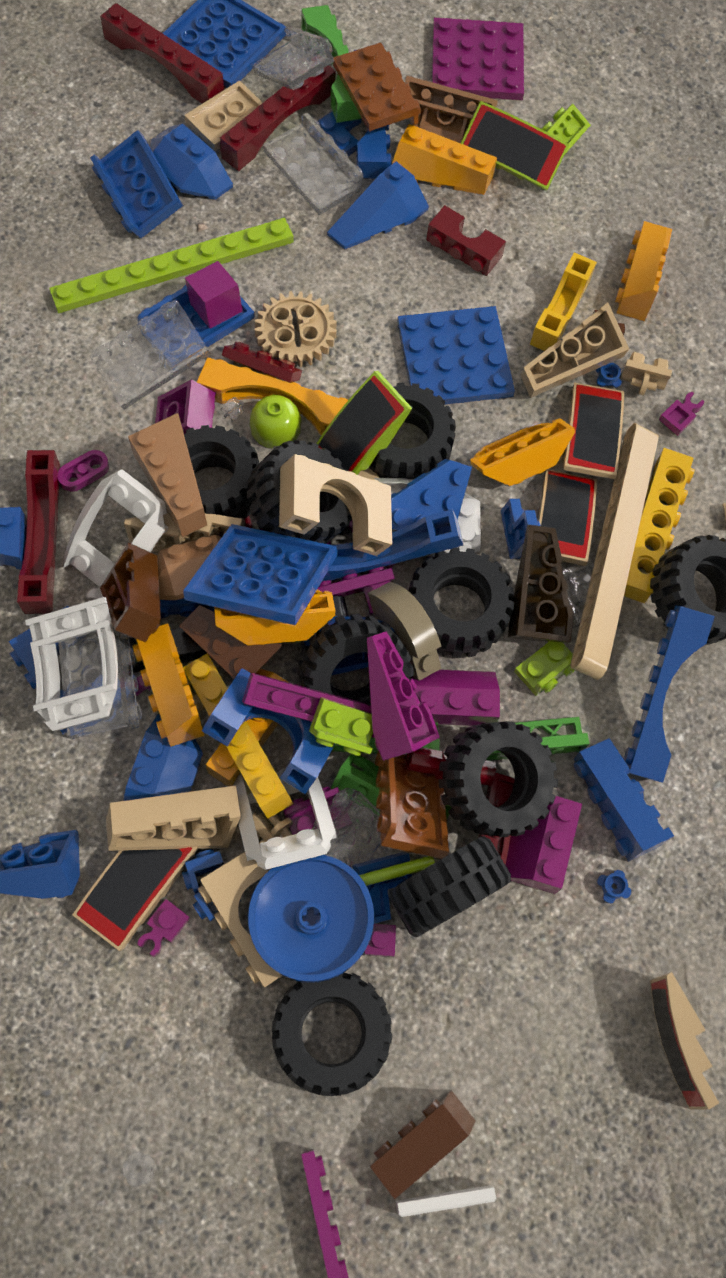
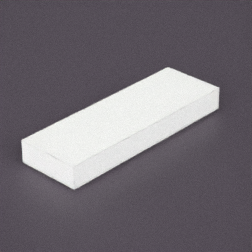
[395,1185,496,1217]

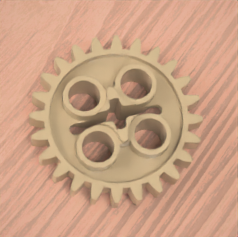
[255,291,337,367]

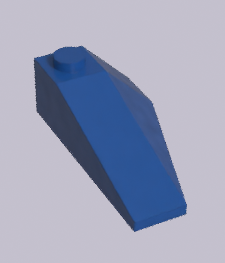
[327,161,429,250]
[0,830,80,899]

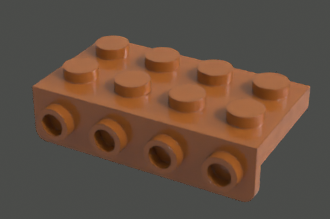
[333,42,421,131]
[375,751,449,859]

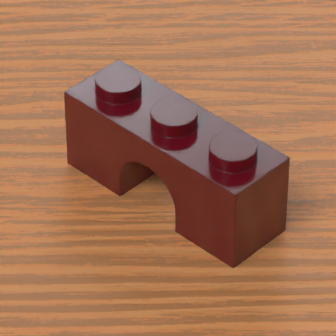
[426,205,506,276]

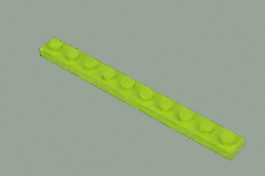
[49,217,294,314]

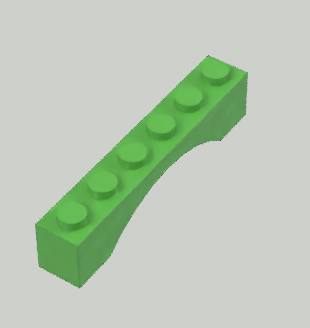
[301,5,362,123]

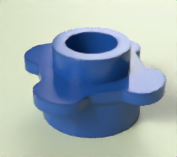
[596,363,622,388]
[597,870,631,904]

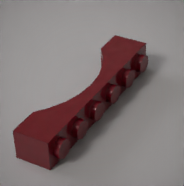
[100,3,224,104]
[220,58,336,172]
[17,450,60,614]

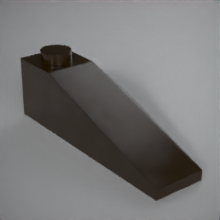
[508,524,574,643]

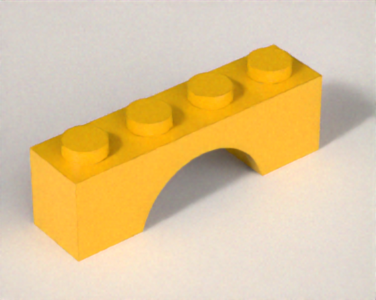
[530,252,597,351]

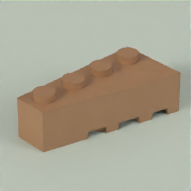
[128,413,207,537]

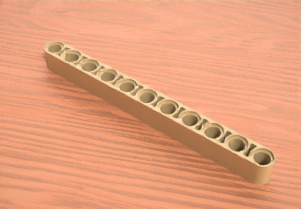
[571,423,659,680]

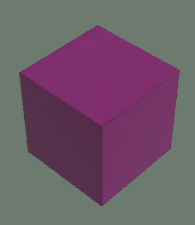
[185,261,243,329]

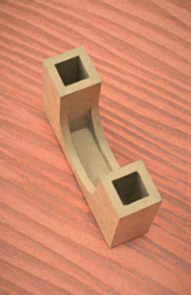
[279,454,392,556]
[198,840,282,987]

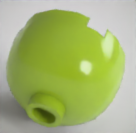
[249,395,301,449]

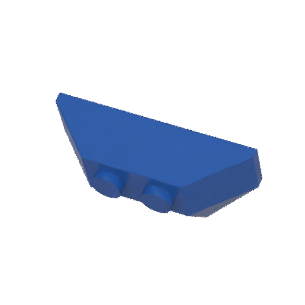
[150,123,233,200]
[123,714,203,801]

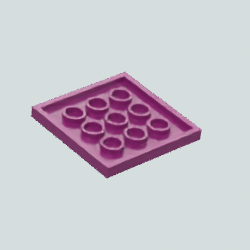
[432,17,524,101]

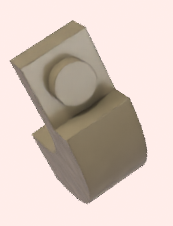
[368,582,442,681]

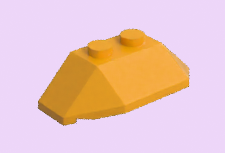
[470,418,575,486]
[214,590,335,645]

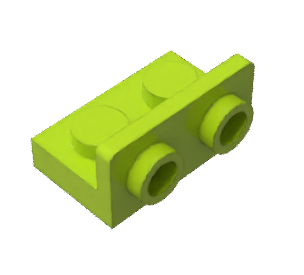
[541,104,591,154]
[514,642,575,696]
[309,697,373,756]

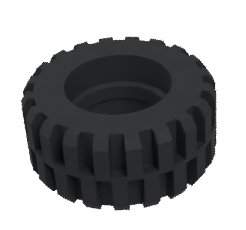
[369,382,456,479]
[184,425,259,518]
[247,440,352,544]
[650,535,726,645]
[408,547,514,658]
[298,614,414,705]
[438,721,558,837]
[389,836,511,937]
[271,973,393,1096]

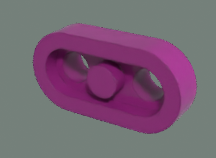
[58,450,109,492]

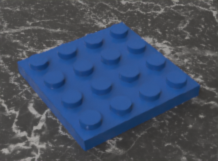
[163,0,287,88]
[397,306,515,405]
[183,524,337,625]

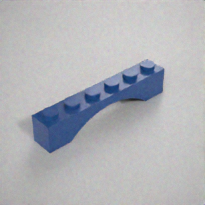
[354,50,391,179]
[322,509,464,582]
[624,605,715,783]

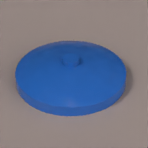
[248,855,374,982]

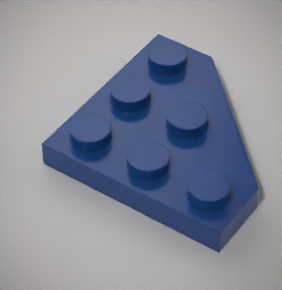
[391,459,472,530]

